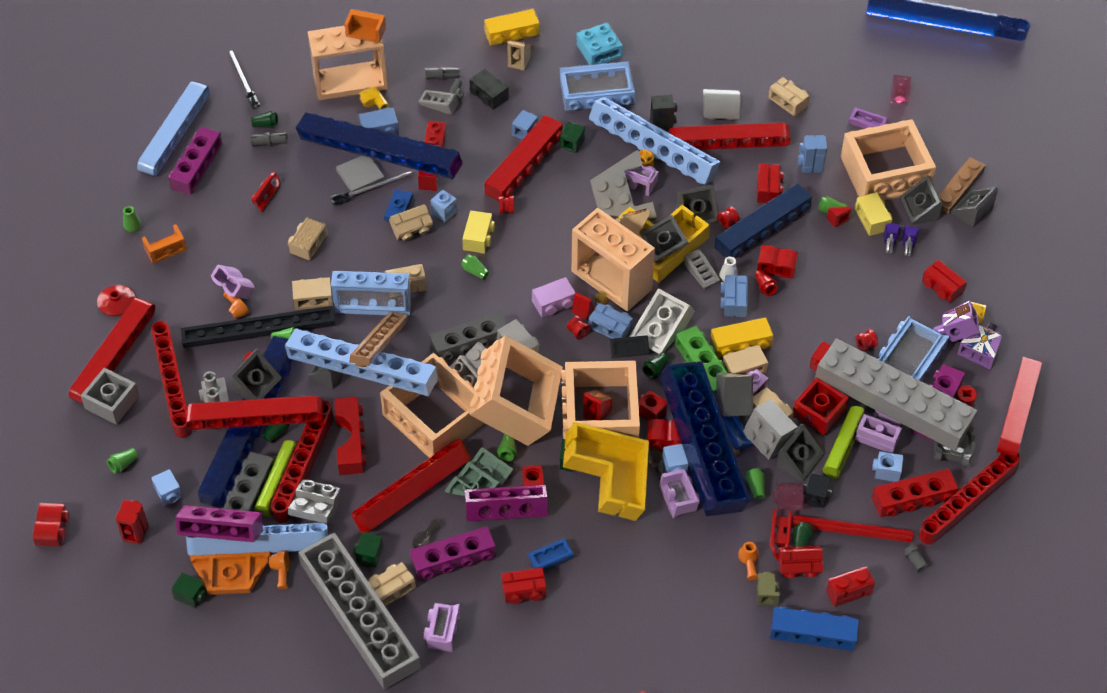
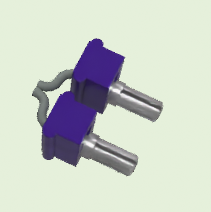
[883,223,919,256]

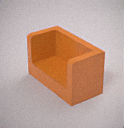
[344,9,386,43]
[142,224,187,264]

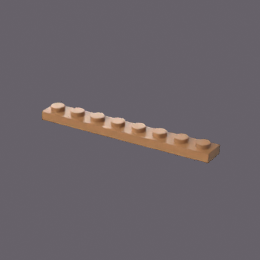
[349,312,408,367]

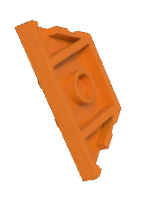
[190,552,270,595]

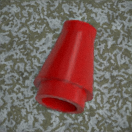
[755,270,778,296]

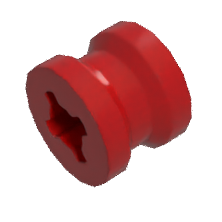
[499,196,514,214]
[717,207,740,229]
[567,316,591,340]
[855,329,879,352]
[955,386,977,407]

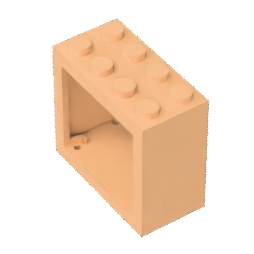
[308,26,388,100]
[841,119,936,200]
[571,208,655,312]
[470,335,563,446]
[380,353,485,458]
[561,361,640,439]

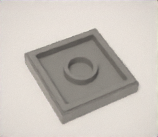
[336,153,385,192]

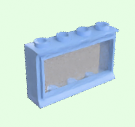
[560,61,635,111]
[331,271,411,316]
[878,316,949,382]

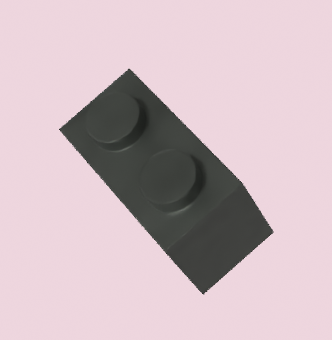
[469,69,509,110]
[650,94,677,132]

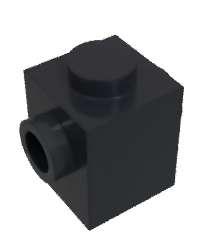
[801,473,832,508]

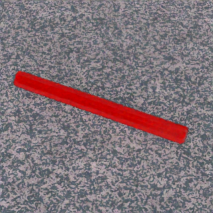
[792,515,913,542]

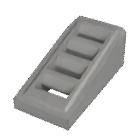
[418,90,459,115]
[684,249,720,290]

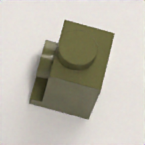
[757,572,780,606]

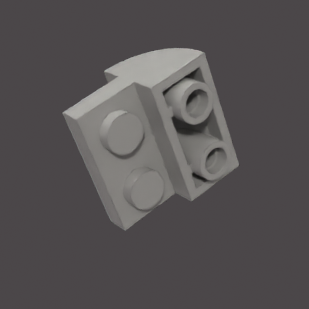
[703,89,740,120]
[450,342,486,389]
[288,479,341,524]

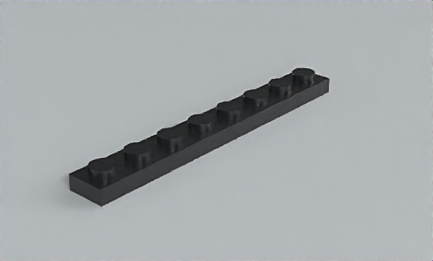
[181,306,335,348]

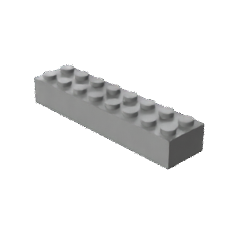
[815,338,977,451]
[298,533,421,690]

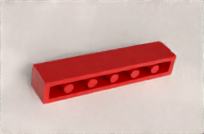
[484,115,563,201]

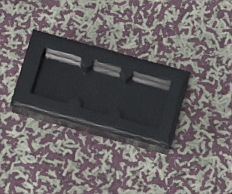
[609,335,650,358]

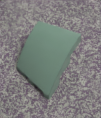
[445,447,515,496]

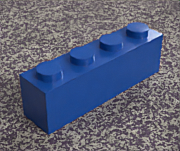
[770,607,858,651]

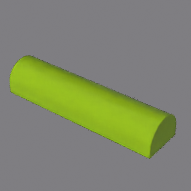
[823,406,864,480]
[254,440,297,518]

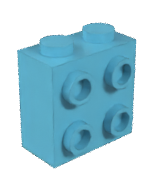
[576,23,623,65]

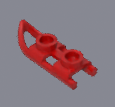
[251,171,280,212]
[770,509,793,561]

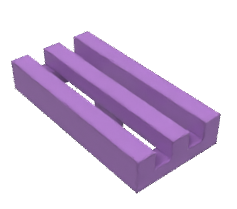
[849,107,888,129]

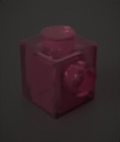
[890,75,911,104]
[773,483,803,510]

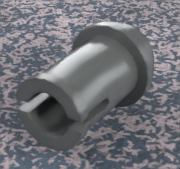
[904,545,928,572]

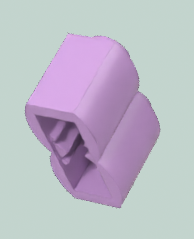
[211,265,255,299]

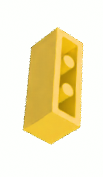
[484,9,539,46]
[710,317,773,358]

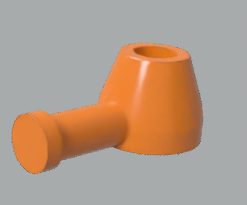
[223,292,250,319]
[738,542,759,581]
[269,550,290,590]

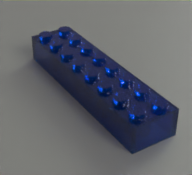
[659,361,751,516]

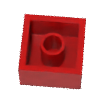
[793,377,849,436]

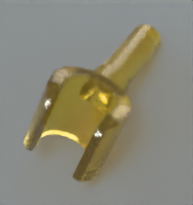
[595,291,608,307]

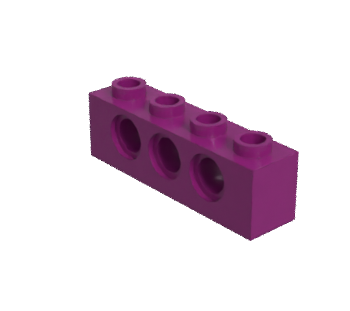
[168,127,222,195]
[912,364,965,441]
[465,485,547,521]
[175,506,263,542]
[409,526,496,581]

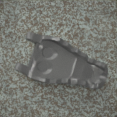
[934,424,975,468]

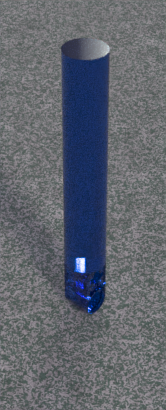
[866,0,1030,41]

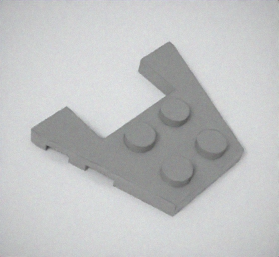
[590,150,657,219]

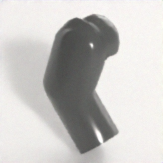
[449,79,465,101]

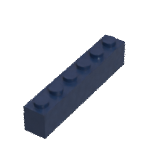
[715,183,812,258]

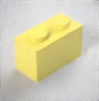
[855,192,893,236]
[463,210,495,253]

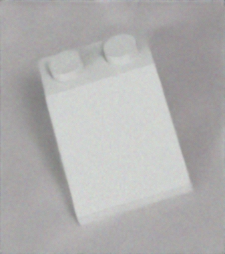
[629,288,695,354]

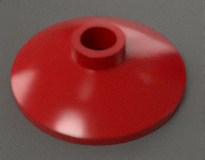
[97,285,135,316]

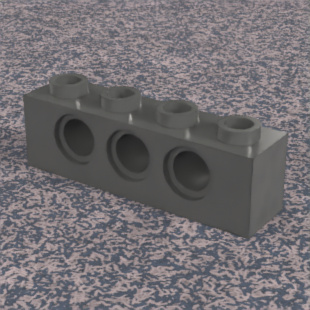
[430,311,507,361]
[221,452,274,512]

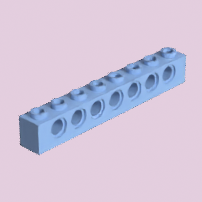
[589,97,720,184]
[285,329,438,396]

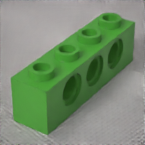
[675,326,727,402]

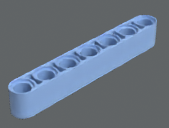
[137,81,210,176]
[185,523,328,556]

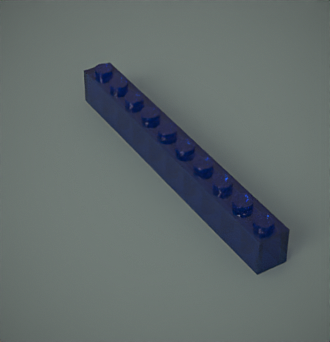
[295,112,463,180]
[197,335,293,508]

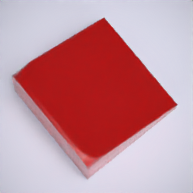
[827,206,851,227]
[572,293,595,320]

